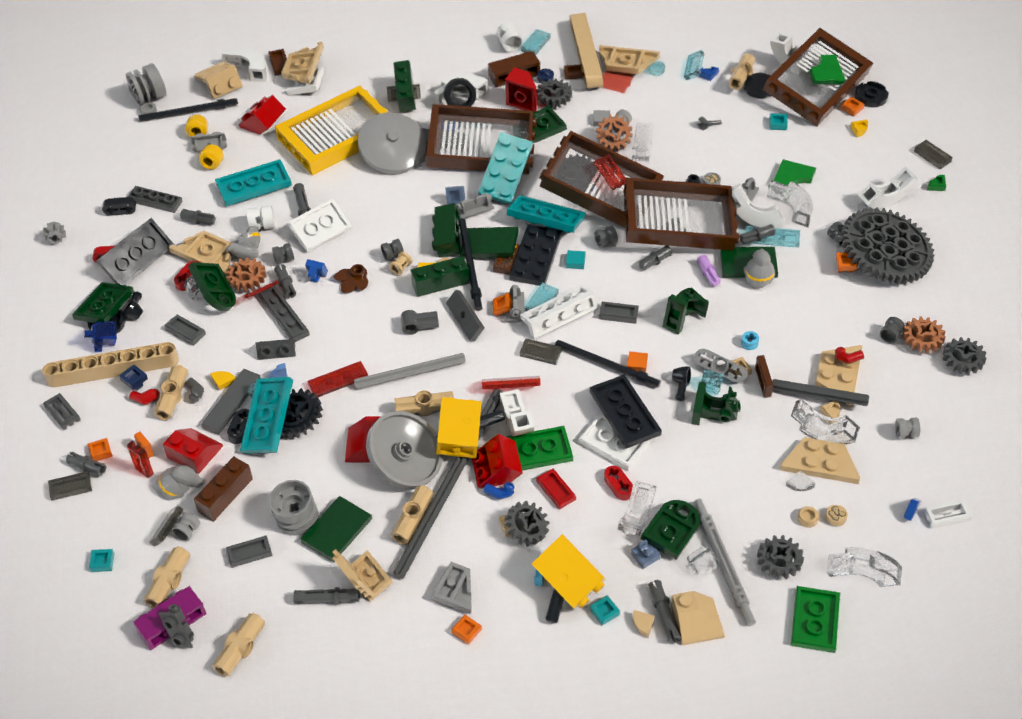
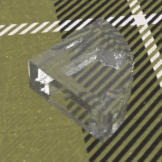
[786,471,816,491]

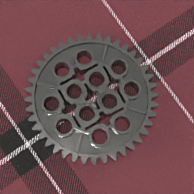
[840,207,935,285]

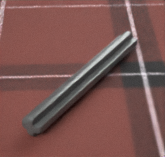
[772,379,869,406]

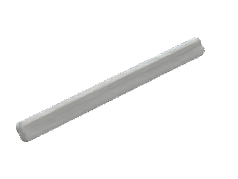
[353,353,466,389]

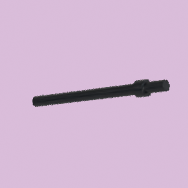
[138,98,238,122]
[458,218,483,311]
[555,339,661,388]

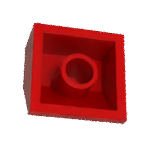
[505,67,537,112]
[345,416,381,463]
[163,428,223,474]

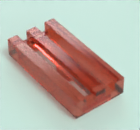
[594,154,626,191]
[127,441,154,478]

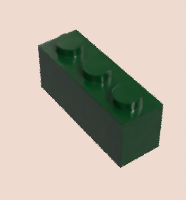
[393,60,416,112]
[432,203,460,258]
[410,256,470,297]

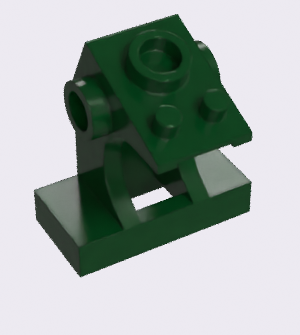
[662,287,709,335]
[692,382,741,425]

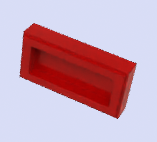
[536,468,576,510]

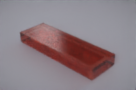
[307,361,368,397]
[482,376,541,389]

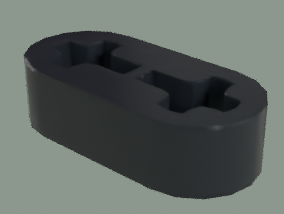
[102,197,136,216]
[227,409,249,444]

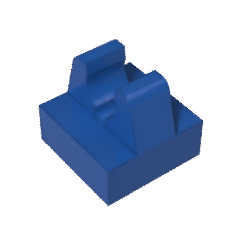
[305,259,328,282]

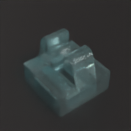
[701,369,724,395]

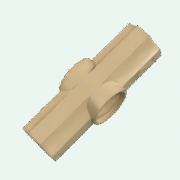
[728,53,755,90]
[154,364,188,421]
[394,390,454,416]
[391,485,434,545]
[143,546,191,608]
[212,613,266,677]

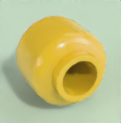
[186,114,208,137]
[199,144,224,170]

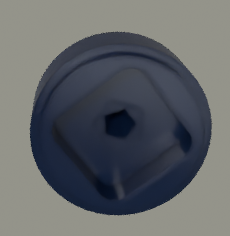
[538,69,554,83]

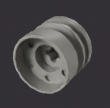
[126,63,167,106]
[269,480,319,535]

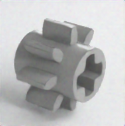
[43,222,66,244]

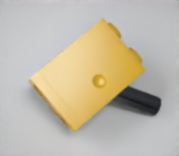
[436,397,505,458]
[532,534,606,623]

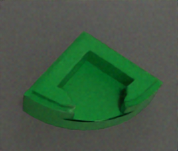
[927,175,946,191]

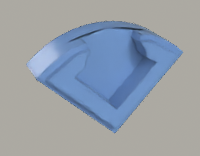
[268,363,288,378]

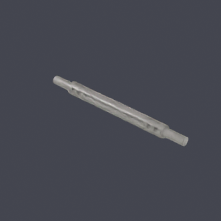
[694,499,756,626]

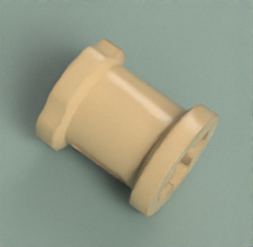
[389,252,413,276]

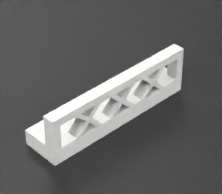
[520,284,597,339]

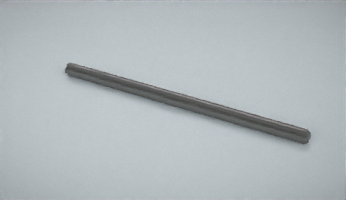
[393,388,503,579]

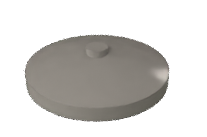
[358,112,426,174]
[366,411,443,489]

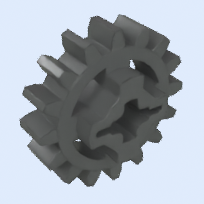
[537,78,572,108]
[943,337,987,375]
[504,501,550,547]
[757,535,804,579]

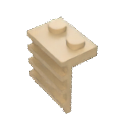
[194,61,243,99]
[332,549,393,601]

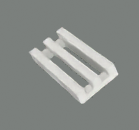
[923,500,972,529]

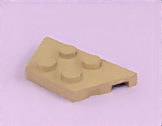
[281,42,324,84]
[599,45,660,74]
[169,231,233,276]
[815,345,862,407]
[780,437,860,484]

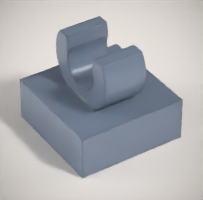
[445,186,466,205]
[631,540,661,569]

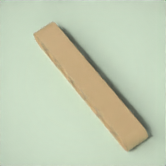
[569,13,603,89]
[42,342,179,387]

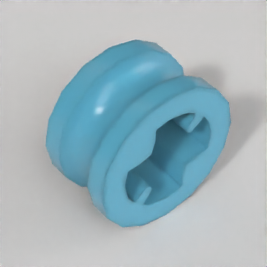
[741,331,759,350]

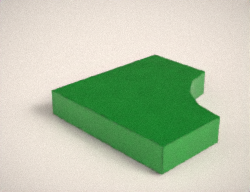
[809,55,845,84]
[773,159,816,190]

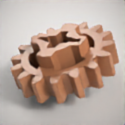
[596,114,633,151]
[226,257,267,292]
[903,316,946,354]

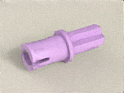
[696,255,721,287]

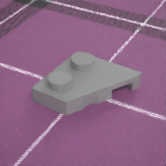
[432,562,472,614]

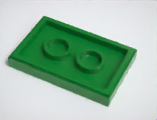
[506,426,573,471]
[791,586,840,653]

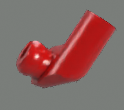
[834,347,864,364]
[129,389,160,405]

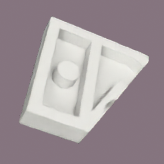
[286,66,324,95]

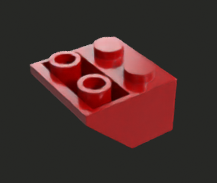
[238,94,286,135]
[472,434,523,488]

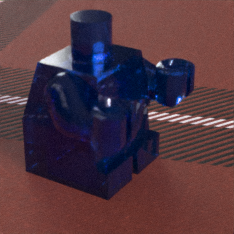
[84,322,117,352]

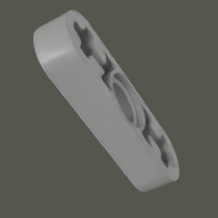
[695,349,748,383]

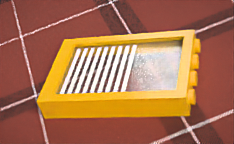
[275,85,388,175]

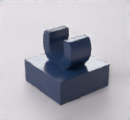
[119,365,148,391]

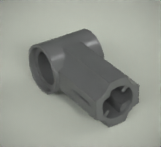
[401,310,439,335]

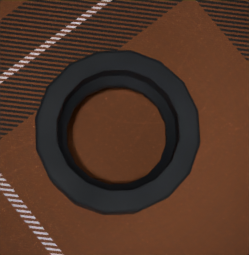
[444,78,476,107]

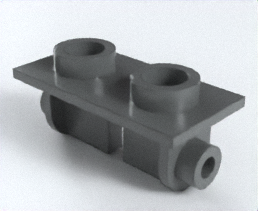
[255,338,296,360]
[158,604,194,648]

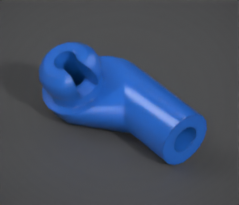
[483,482,515,500]

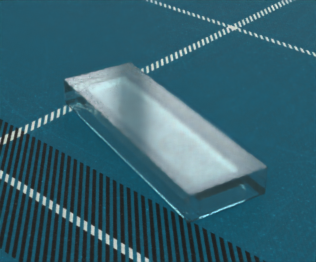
[745,226,800,248]

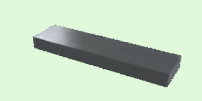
[258,285,310,342]
[201,369,261,435]

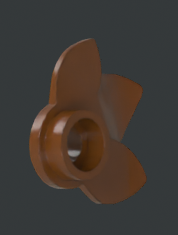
[333,264,368,293]

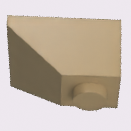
[671,591,725,646]

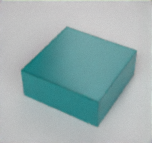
[769,114,788,130]
[566,250,586,269]
[89,549,114,572]
[590,595,620,626]

